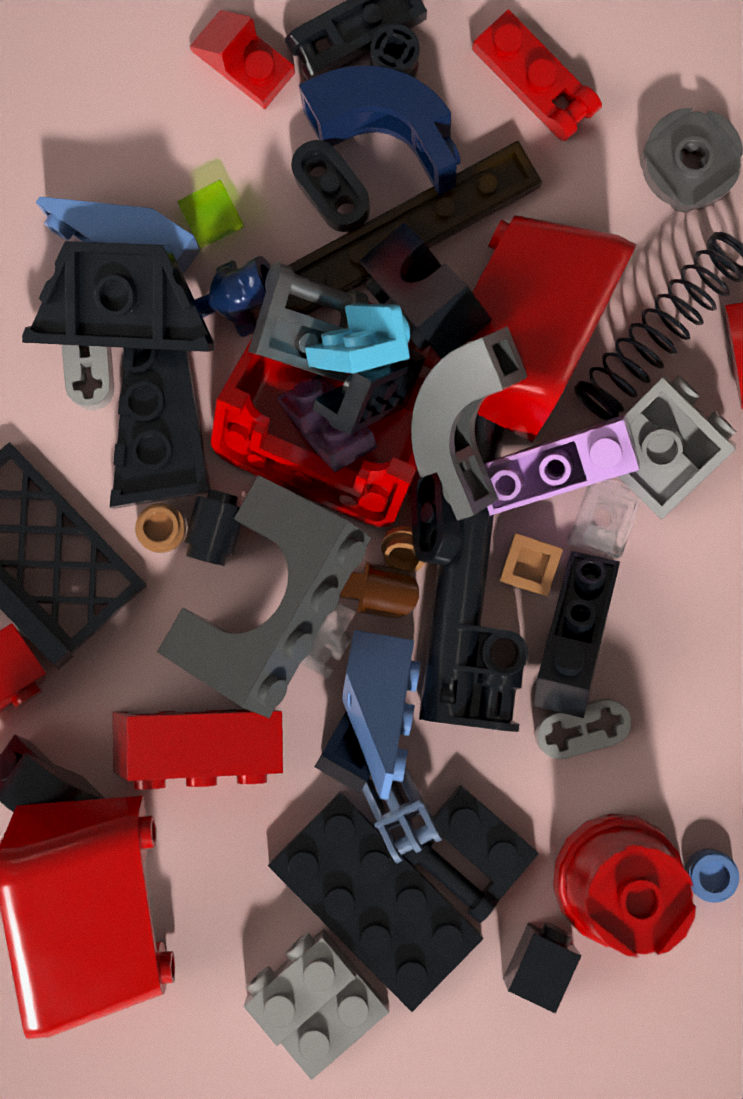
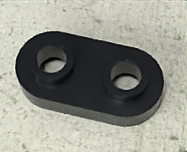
[291,140,370,232]
[410,471,462,565]

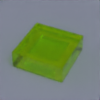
[177,179,244,249]

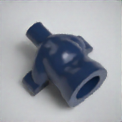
[195,256,271,337]

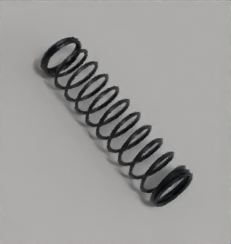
[574,232,743,421]

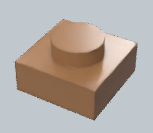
[498,533,563,597]

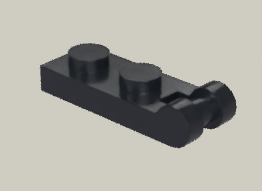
[285,0,427,81]

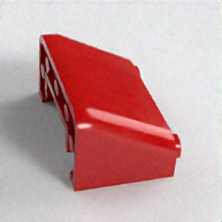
[423,215,637,442]
[211,338,426,528]
[0,796,175,1039]

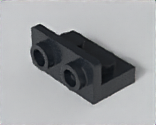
[312,347,426,435]

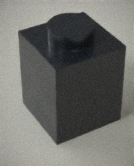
[503,922,581,1014]

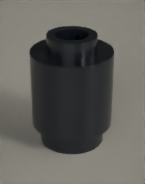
[184,489,241,566]

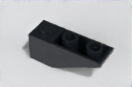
[534,551,620,718]

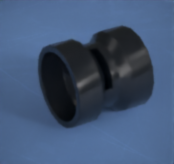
[370,24,420,78]

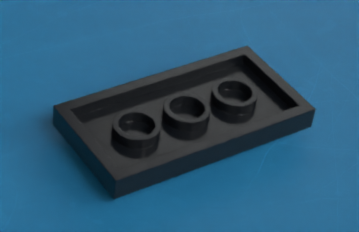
[268,791,484,1012]

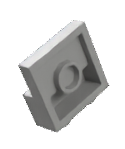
[618,375,736,520]
[243,929,389,1080]

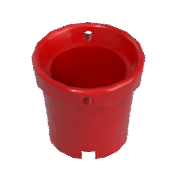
[553,813,696,957]

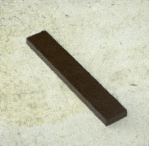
[285,140,542,315]

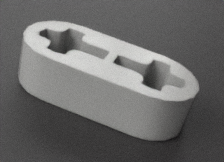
[62,345,114,411]
[535,699,631,759]

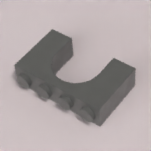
[157,475,372,718]

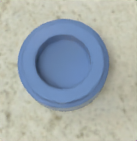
[685,849,739,903]

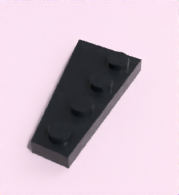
[109,348,210,509]

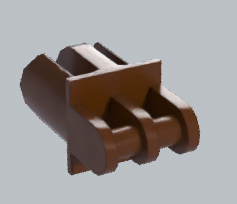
[340,561,419,618]

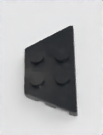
[22,241,214,352]

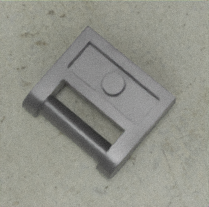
[248,262,369,382]

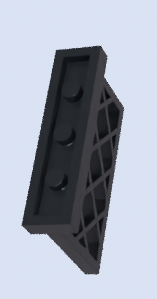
[0,442,146,670]

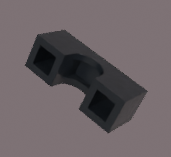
[358,222,493,359]

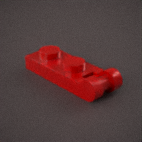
[472,9,602,141]

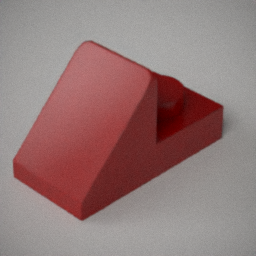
[189,10,295,109]

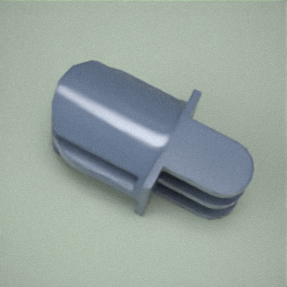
[362,766,442,863]

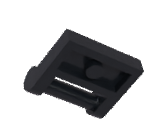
[402,784,539,923]

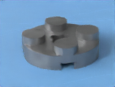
[640,108,743,212]

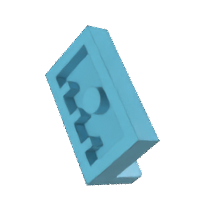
[305,303,410,374]

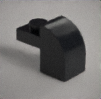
[0,734,105,812]

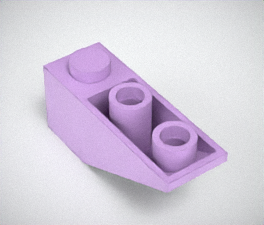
[484,415,640,516]

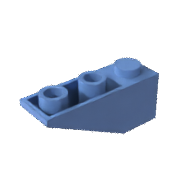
[36,196,200,275]
[342,630,421,800]

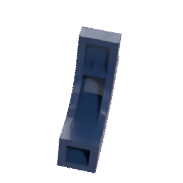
[299,65,461,195]

